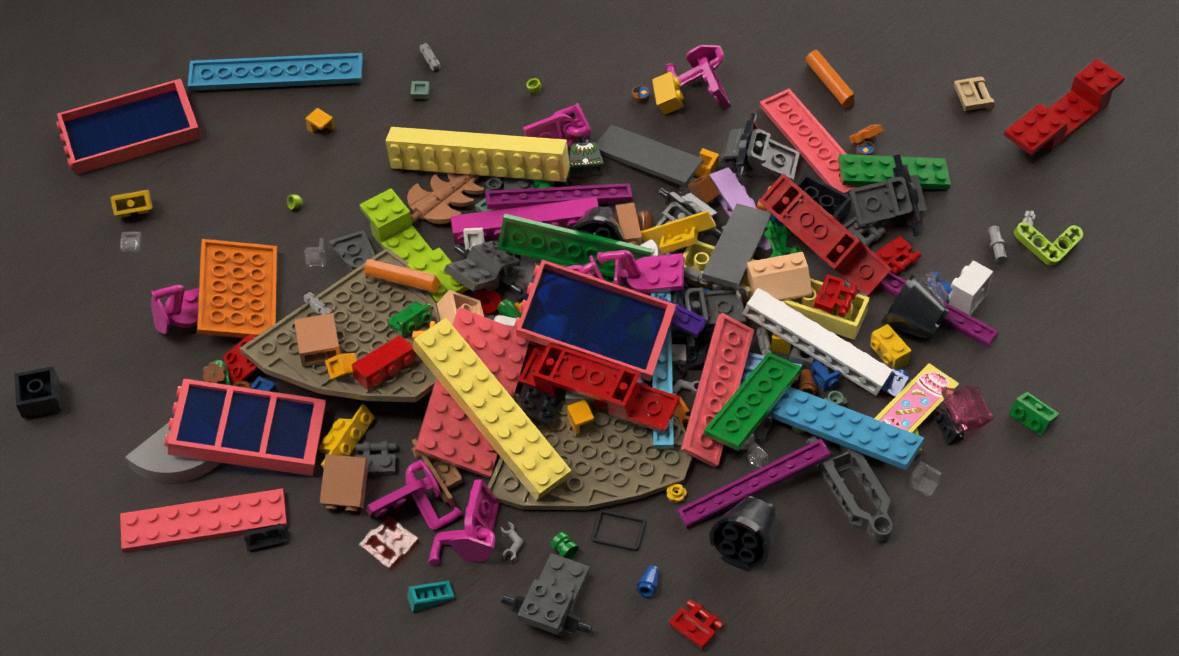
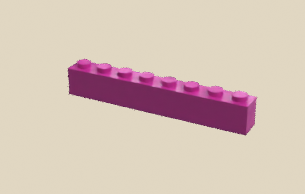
[451,197,599,245]

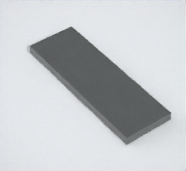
[597,125,704,187]
[701,203,772,289]

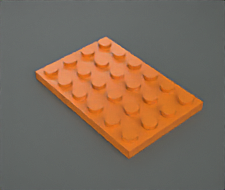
[197,239,277,338]

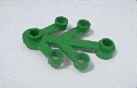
[764,220,802,258]

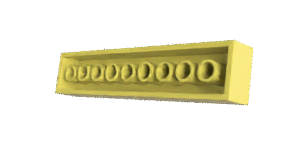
[385,127,570,182]
[683,241,870,340]
[413,318,571,501]

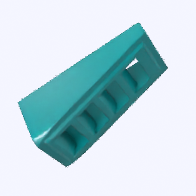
[407,580,455,612]

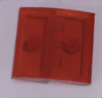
[360,515,420,569]

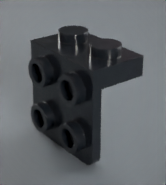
[684,326,715,370]
[513,384,560,426]

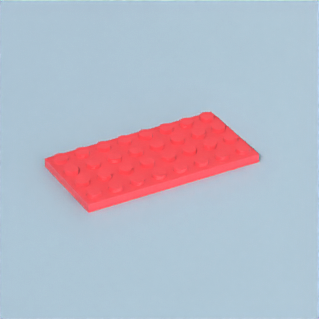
[414,307,529,479]

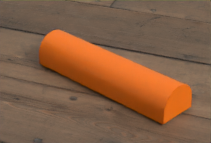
[805,50,855,108]
[364,259,441,293]

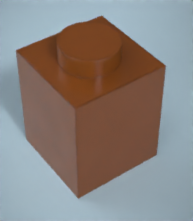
[688,175,720,205]

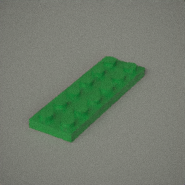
[838,154,951,190]
[704,352,802,451]

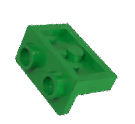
[387,301,433,337]
[1009,392,1060,436]

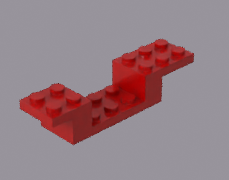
[1004,58,1125,155]
[759,173,893,297]
[518,342,680,433]

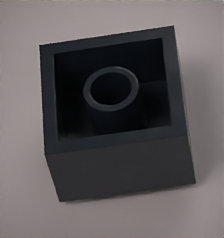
[14,366,62,418]

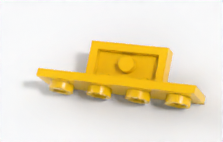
[640,210,716,254]
[318,404,375,468]

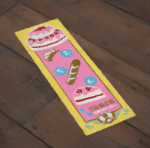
[874,363,959,433]

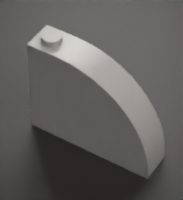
[126,407,230,483]

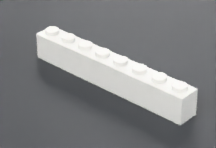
[742,288,892,395]

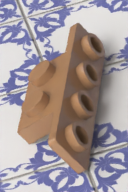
[411,439,463,508]

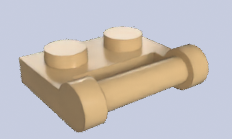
[954,77,995,111]

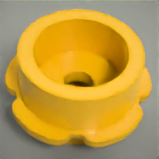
[667,484,687,503]

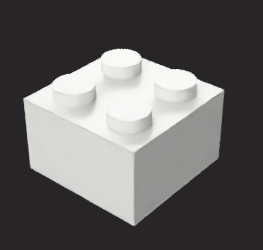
[948,261,993,315]

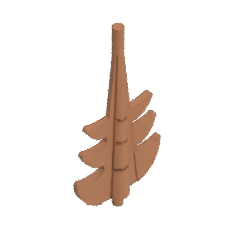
[407,173,485,224]

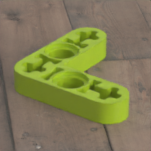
[1014,222,1083,266]

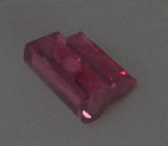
[941,385,994,431]

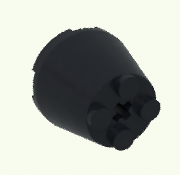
[571,207,625,242]
[881,274,949,340]
[709,496,777,570]

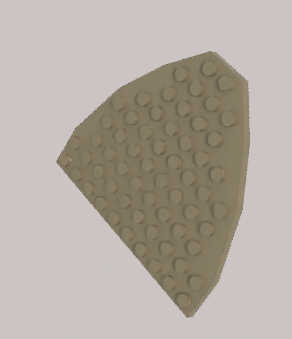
[240,248,440,402]
[487,340,693,510]

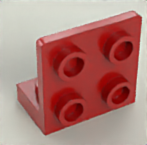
[223,334,262,384]

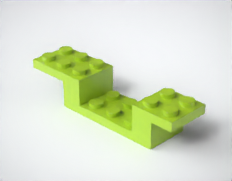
[359,189,469,304]

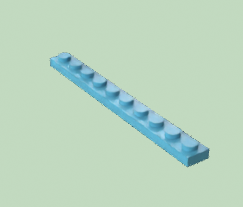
[651,291,674,449]

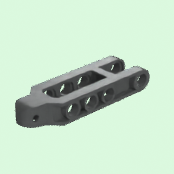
[806,436,893,542]

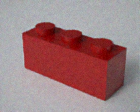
[352,335,416,391]

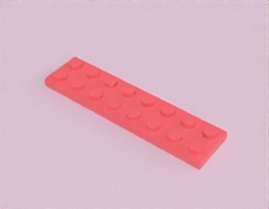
[759,89,862,195]
[681,313,754,467]
[120,489,287,553]

